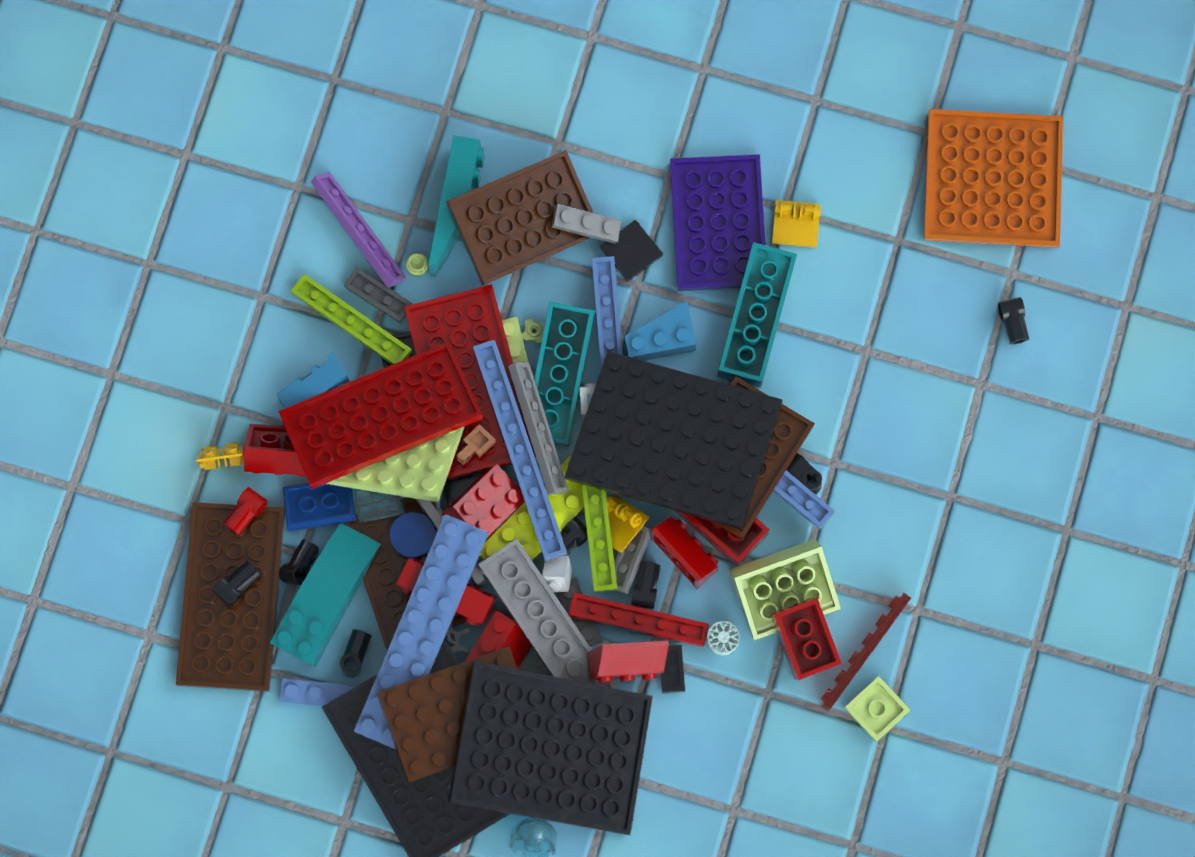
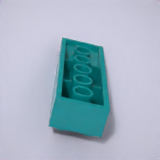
[428,135,485,277]
[717,242,797,388]
[534,302,596,445]
[270,523,381,667]

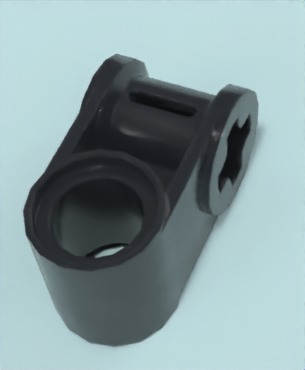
[787,453,822,494]

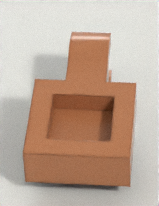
[457,424,496,466]

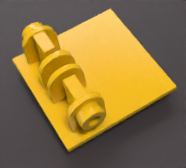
[772,200,821,248]
[196,442,244,470]
[607,496,650,553]

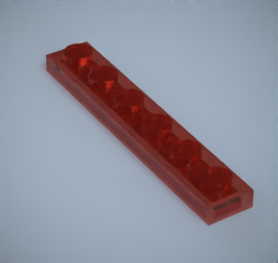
[821,593,911,712]

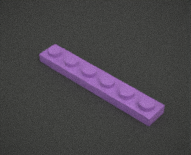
[311,172,406,288]

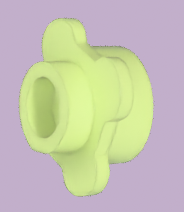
[522,319,545,344]

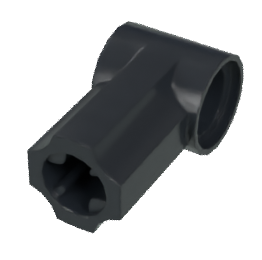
[998,297,1029,345]
[561,517,588,556]
[279,539,319,585]
[212,560,261,607]
[631,561,661,609]
[340,629,372,678]

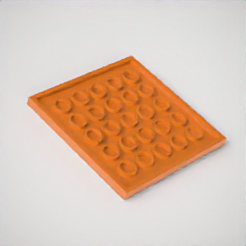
[924,109,1063,248]

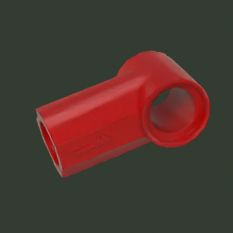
[223,487,268,536]

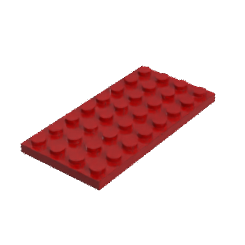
[404,284,536,480]
[278,342,483,489]

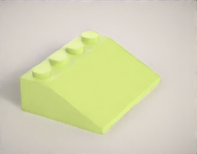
[729,539,841,640]

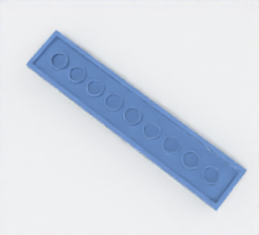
[354,514,489,749]

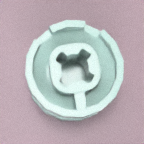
[707,621,740,656]

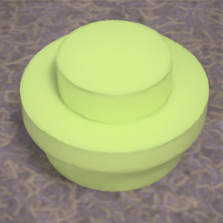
[406,253,429,276]

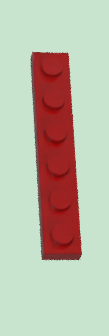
[568,592,709,648]

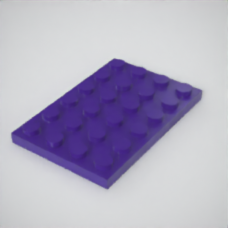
[670,154,766,291]

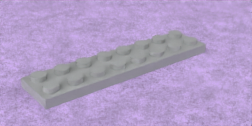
[478,538,618,689]

